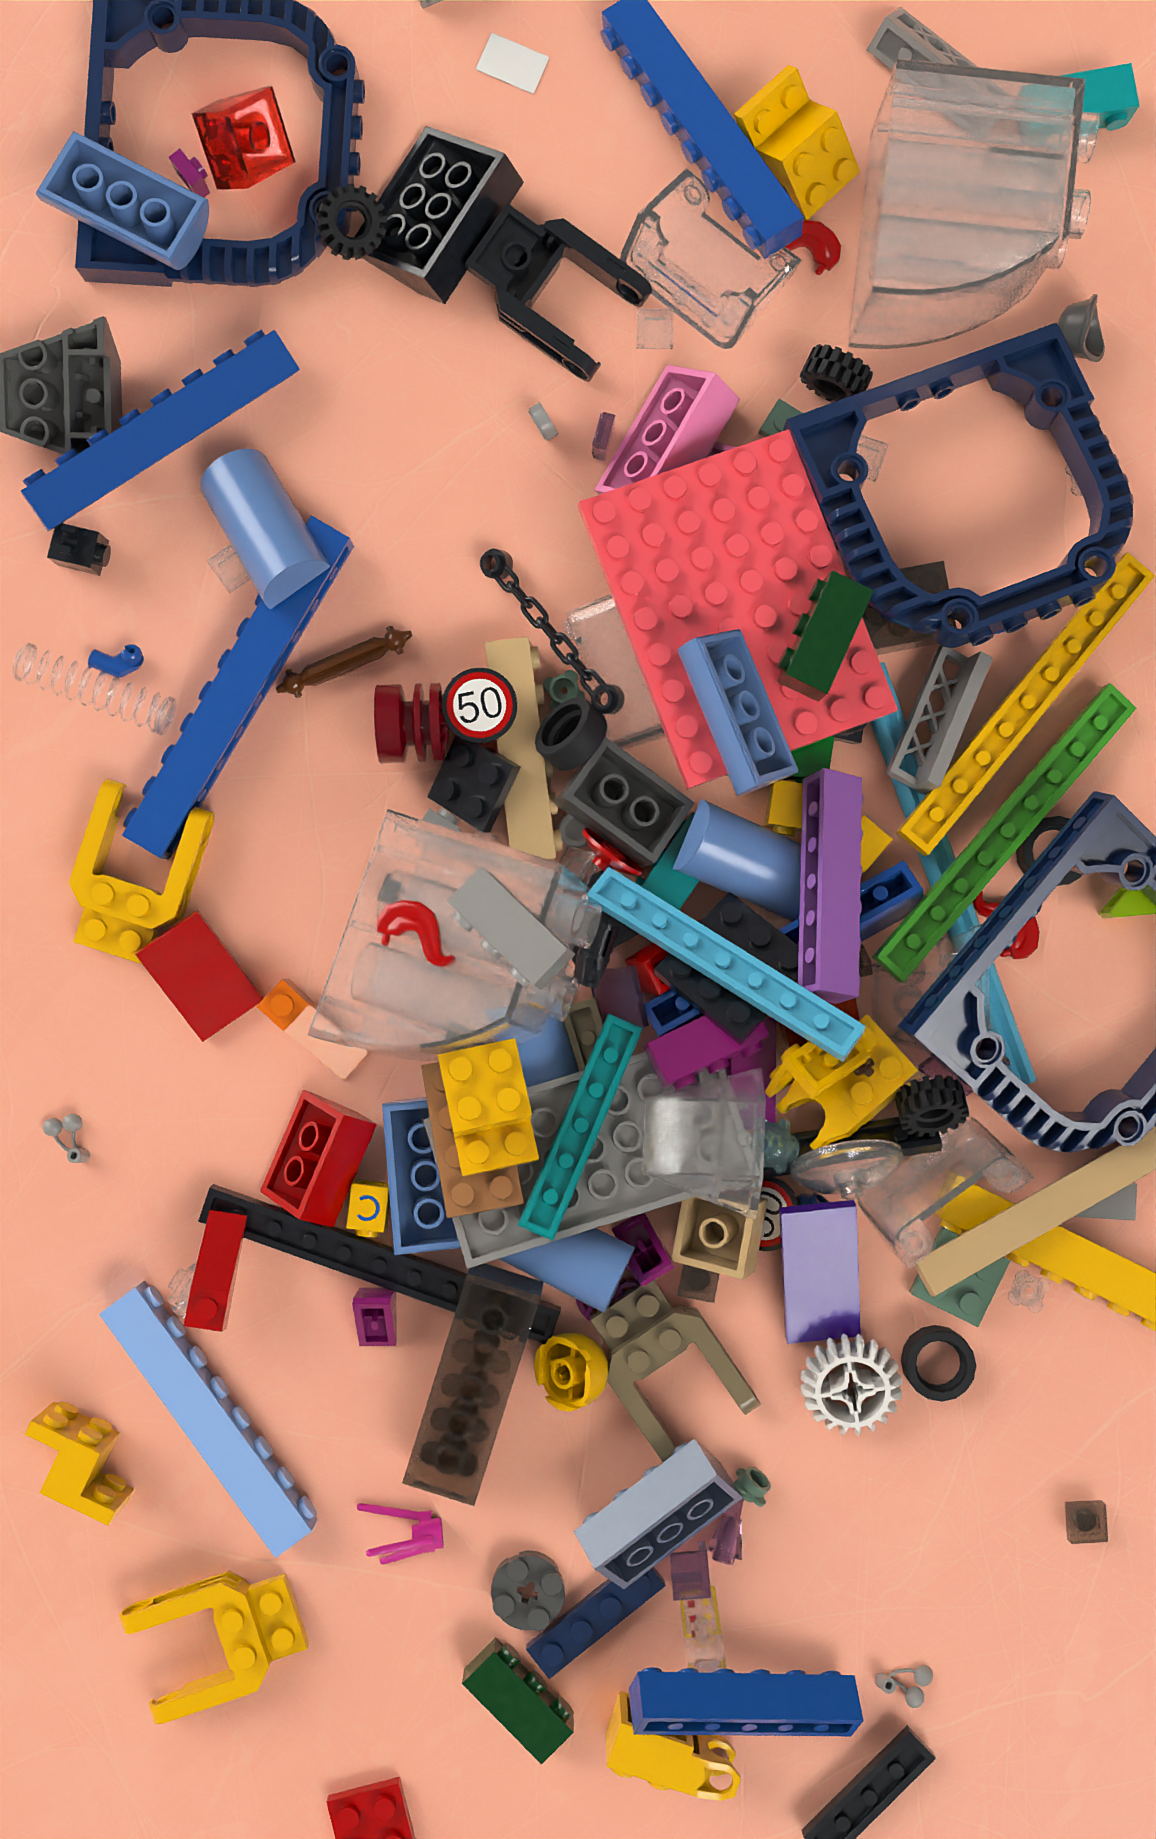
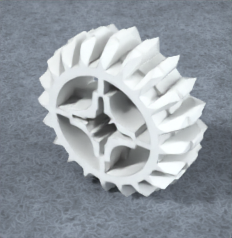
[800,1333,902,1436]

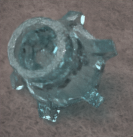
[748,1117,799,1174]

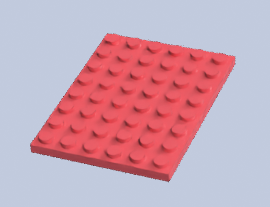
[577,429,898,790]

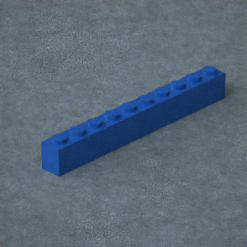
[122,515,354,860]

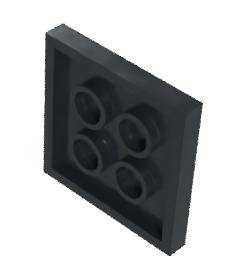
[654,893,799,1045]

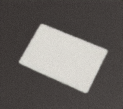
[476,33,549,94]

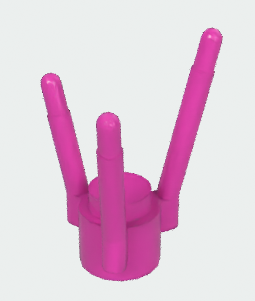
[357,1503,444,1565]

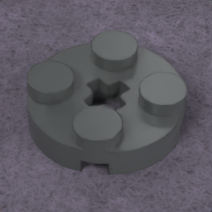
[491,1550,565,1631]

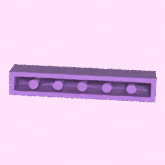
[798,768,863,1004]

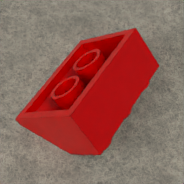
[260,1090,377,1227]

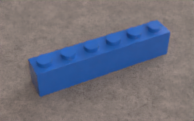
[629,1667,864,1737]

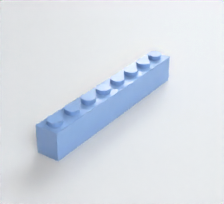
[99,1281,317,1558]

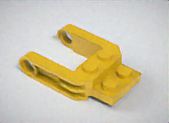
[68,778,215,965]
[119,1570,309,1724]

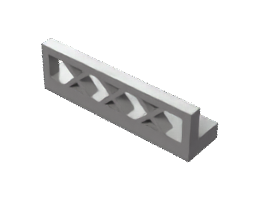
[866,7,1015,139]
[885,645,993,794]

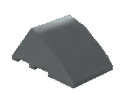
[0,316,122,454]

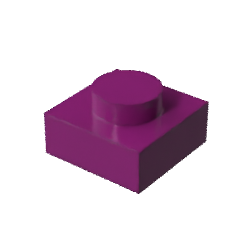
[168,148,210,198]

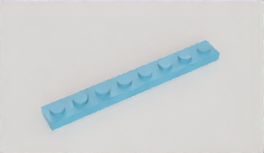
[586,867,866,1062]

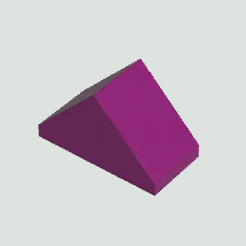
[611,1213,675,1287]
[352,1288,397,1346]

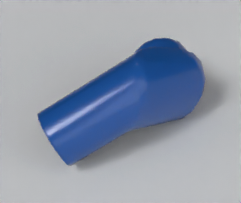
[88,644,144,678]

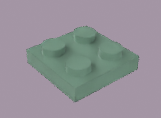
[909,1226,1010,1327]

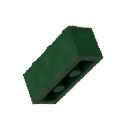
[777,570,874,701]
[462,1637,574,1765]

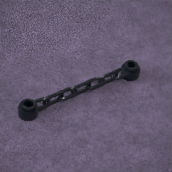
[480,548,625,714]

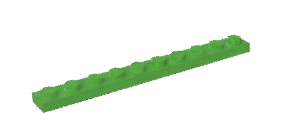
[872,683,1137,982]

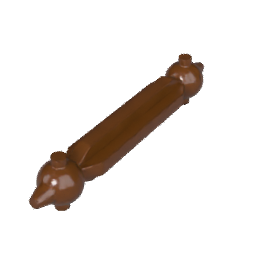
[276,626,413,698]

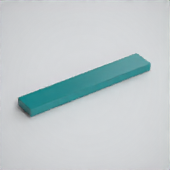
[517,1013,643,1241]

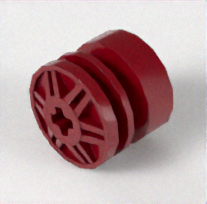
[374,683,449,764]

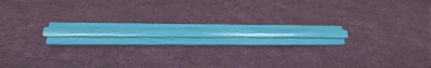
[871,662,1037,1084]

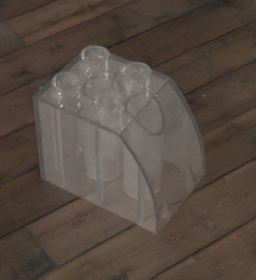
[848,59,1099,349]
[308,809,602,1061]

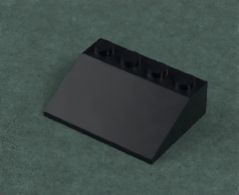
[355,126,524,304]

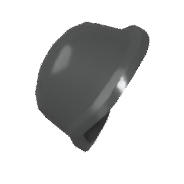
[1058,294,1105,362]

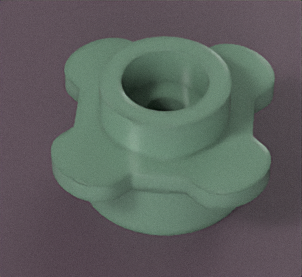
[543,670,585,710]
[734,1467,771,1507]

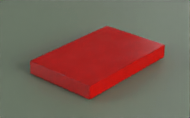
[135,910,264,1042]

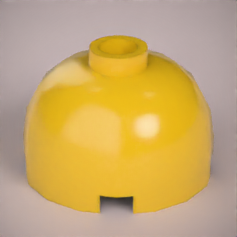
[534,1332,609,1412]

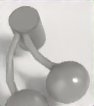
[42,1114,90,1163]
[875,1665,933,1708]

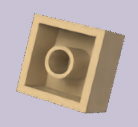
[671,1188,768,1280]

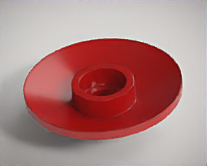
[582,827,644,877]

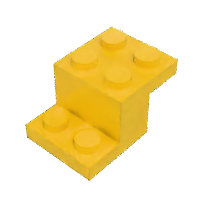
[733,64,860,220]
[438,1038,539,1177]
[24,1402,134,1526]

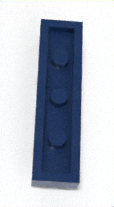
[526,1567,666,1679]

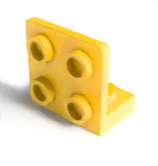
[765,1040,870,1099]

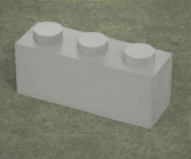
[447,865,575,990]

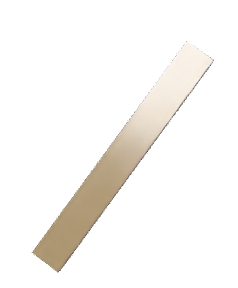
[912,1126,1156,1297]

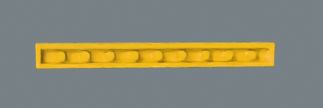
[896,552,1155,856]

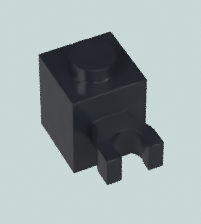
[47,523,111,576]

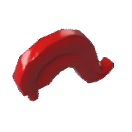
[771,220,842,275]
[973,891,1040,959]
[377,900,456,967]

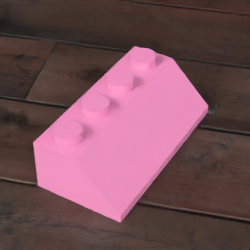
[594,365,740,495]

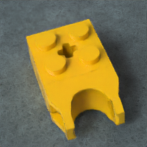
[776,1014,921,1153]
[605,1691,741,1801]

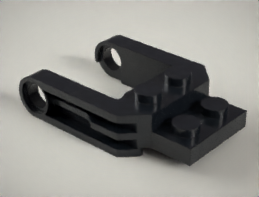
[465,203,653,382]

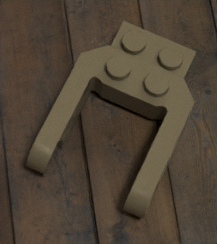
[590,1280,761,1462]

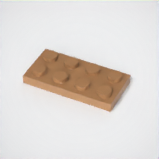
[421,1062,524,1219]

